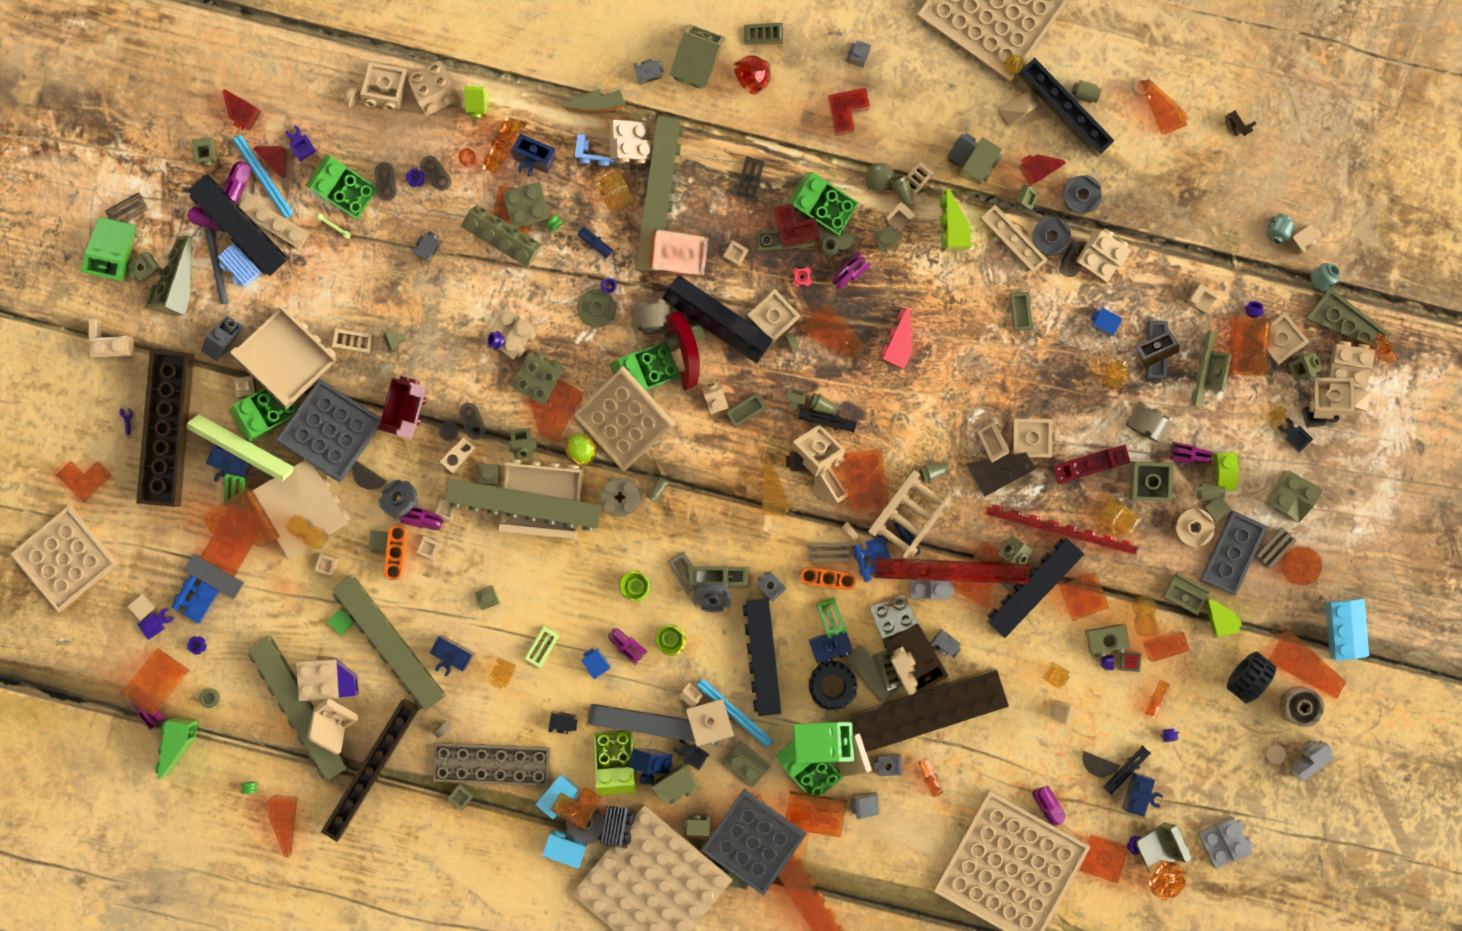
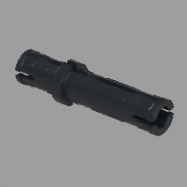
[798,408,857,433]
[1103,745,1151,795]

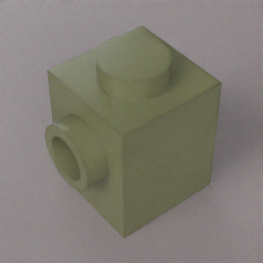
[873,226,902,251]

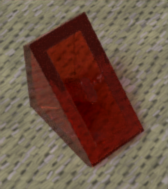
[253,146,287,179]

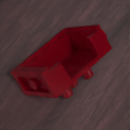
[378,376,427,439]

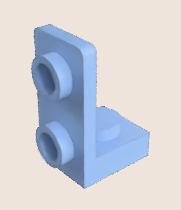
[575,134,614,167]

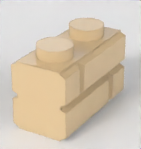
[89,336,134,359]

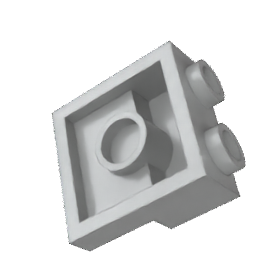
[910,560,954,599]
[1289,740,1335,781]
[1198,816,1253,869]

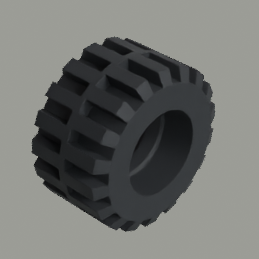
[1226,651,1277,704]
[809,661,858,711]

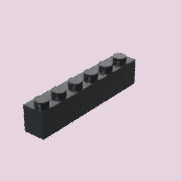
[1018,57,1115,157]
[187,173,289,276]
[662,275,774,364]
[987,538,1085,638]
[742,598,781,716]

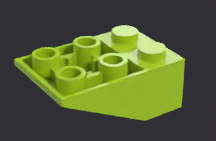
[940,189,971,251]
[594,731,636,796]

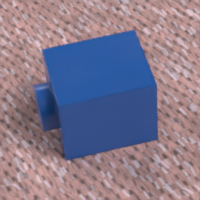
[1090,308,1123,337]
[581,648,611,679]

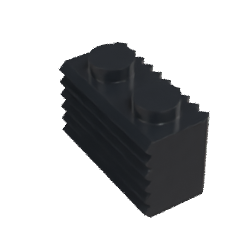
[600,805,635,849]

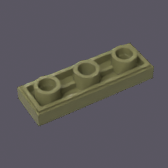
[756,227,815,251]

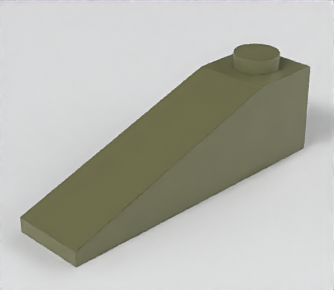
[144,235,192,316]

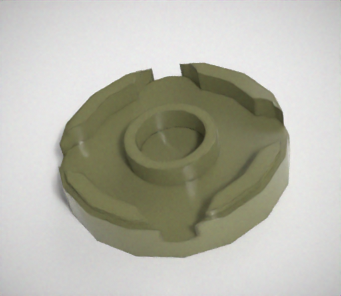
[578,289,616,327]

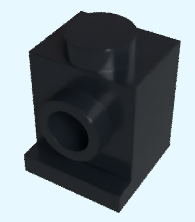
[548,711,578,734]

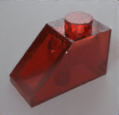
[223,89,262,131]
[1019,154,1066,186]

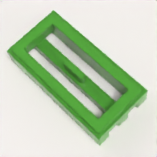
[224,474,245,510]
[816,598,847,638]

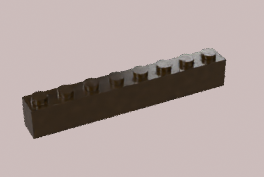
[321,698,420,842]

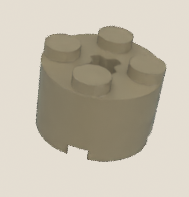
[631,300,670,335]
[1126,401,1173,443]
[601,478,640,517]
[1280,686,1324,727]

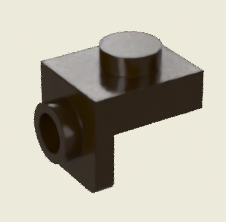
[1225,110,1257,137]
[786,452,809,471]

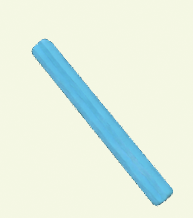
[233,135,293,218]
[696,679,773,747]

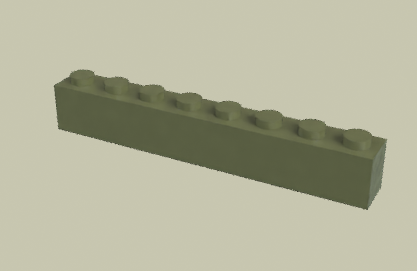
[635,116,684,274]
[445,479,602,531]
[332,575,446,711]
[248,636,350,781]

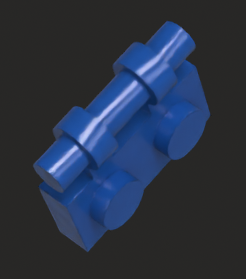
[853,536,895,582]
[171,575,219,624]

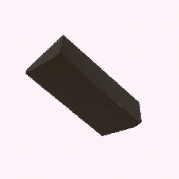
[1135,331,1180,368]

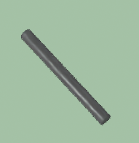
[205,228,228,305]

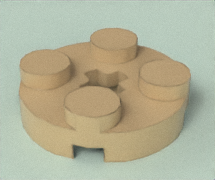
[1174,508,1214,547]

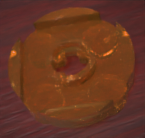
[1282,547,1322,585]
[1148,861,1186,901]

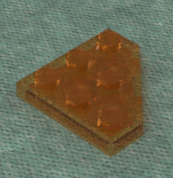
[529,379,584,443]
[202,487,280,547]

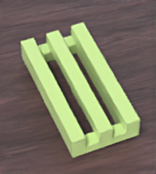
[524,626,560,668]

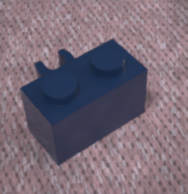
[512,134,556,177]
[206,446,252,485]
[808,632,853,664]
[430,635,475,676]
[629,749,673,785]
[1122,772,1163,817]

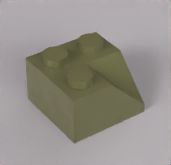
[958,137,1002,185]
[1129,461,1173,502]
[1265,471,1323,523]
[652,762,698,804]

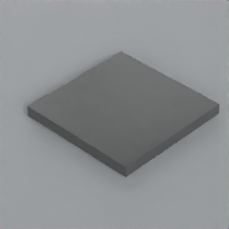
[276,379,381,484]
[700,789,807,896]

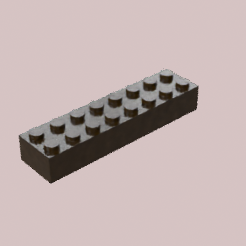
[136,350,194,507]
[849,668,1009,752]

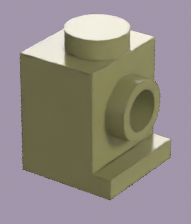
[192,137,217,168]
[128,251,161,282]
[683,814,711,836]

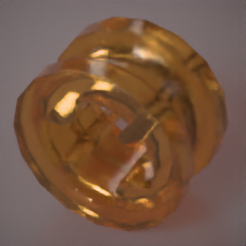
[458,148,477,167]

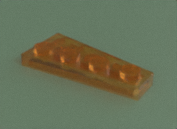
[1269,628,1346,698]

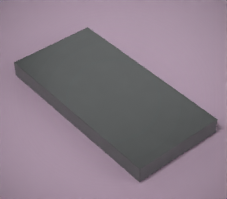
[1200,510,1268,596]

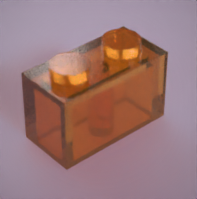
[1143,631,1190,662]

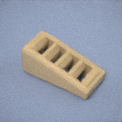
[906,161,934,198]
[331,328,373,354]
[1050,700,1075,725]

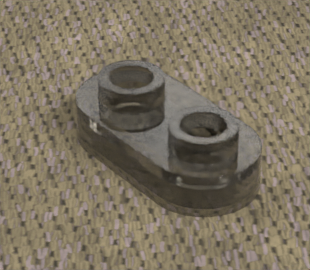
[420,156,452,191]
[374,162,397,201]
[1059,241,1086,277]
[459,403,486,440]

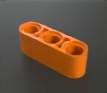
[384,525,408,580]
[800,567,856,590]

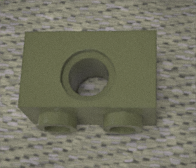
[1085,624,1130,657]

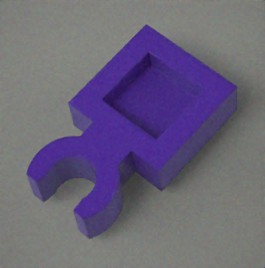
[285,125,316,162]
[137,608,175,640]

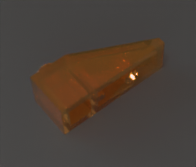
[1141,79,1188,134]
[266,795,297,857]

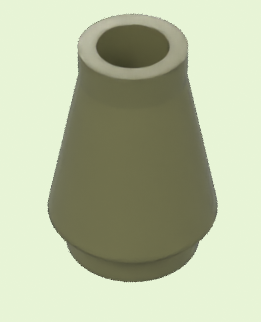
[891,175,914,205]
[808,393,838,416]
[919,462,949,483]
[1197,482,1225,501]

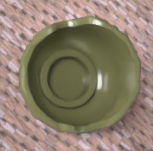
[865,162,896,192]

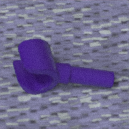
[119,408,134,435]

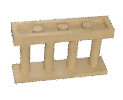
[868,470,953,561]

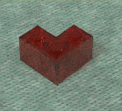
[827,87,870,136]
[773,203,820,249]

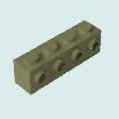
[461,204,542,267]

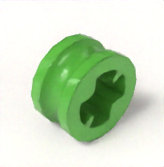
[545,214,564,233]
[241,782,258,794]

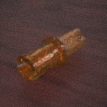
[1375,333,1397,363]
[1144,680,1170,719]
[918,758,944,797]

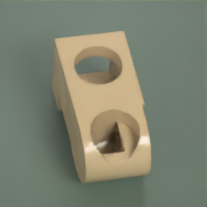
[440,437,476,475]

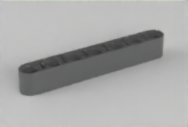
[587,704,718,745]

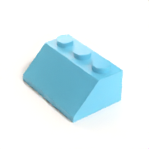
[1325,598,1369,661]

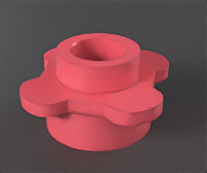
[792,267,812,287]

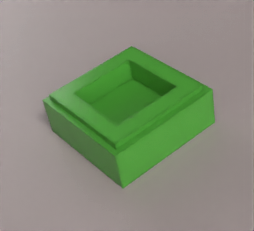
[327,608,355,635]

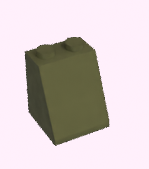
[670,24,726,89]

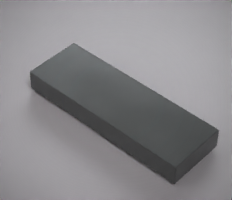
[1146,321,1168,379]
[184,554,244,599]

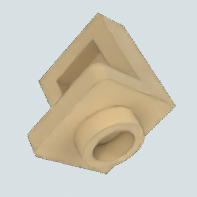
[702,381,729,414]

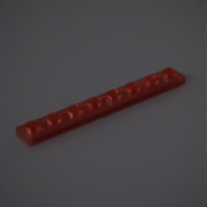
[985,504,1138,555]
[874,558,1030,584]

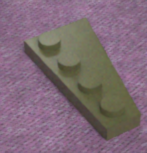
[1305,289,1391,350]

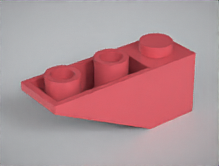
[881,307,912,370]

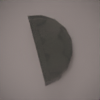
[352,461,387,489]
[1082,751,1120,778]

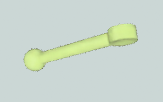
[316,213,351,239]

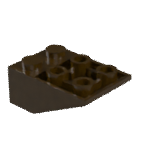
[884,623,948,695]

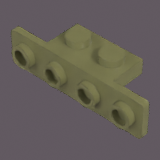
[1191,330,1232,408]

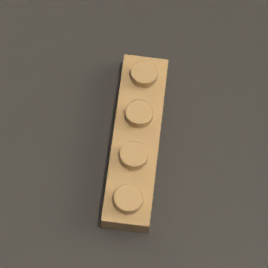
[237,193,310,249]
[980,205,1048,274]

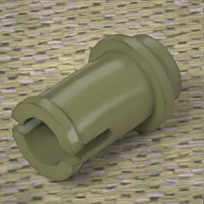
[646,477,669,502]

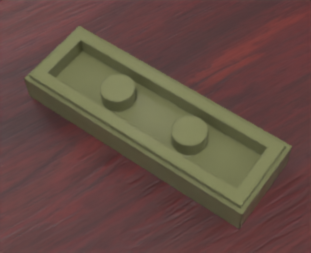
[846,645,898,702]

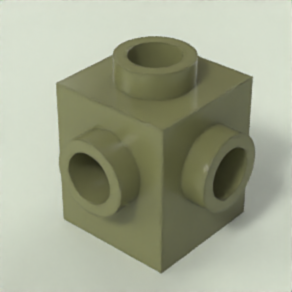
[1288,352,1322,381]
[508,428,537,459]
[998,536,1033,569]

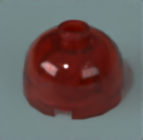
[734,55,771,95]

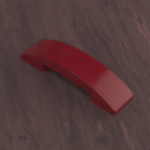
[666,311,700,391]
[1052,444,1131,484]

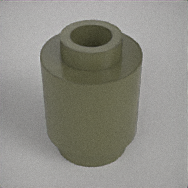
[1071,80,1102,104]

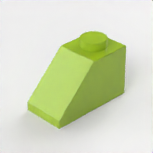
[464,85,488,119]
[1213,452,1239,491]
[1205,598,1242,637]

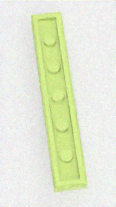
[186,414,294,481]

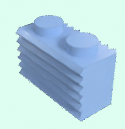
[217,243,262,287]

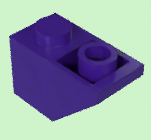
[330,658,359,697]

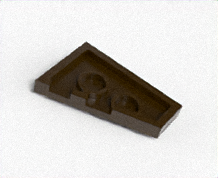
[966,452,1036,497]

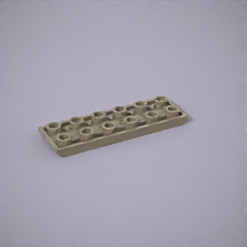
[433,743,550,786]

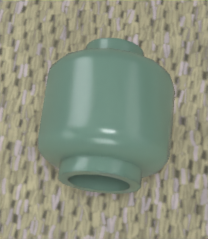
[1267,214,1295,244]
[1311,263,1340,291]

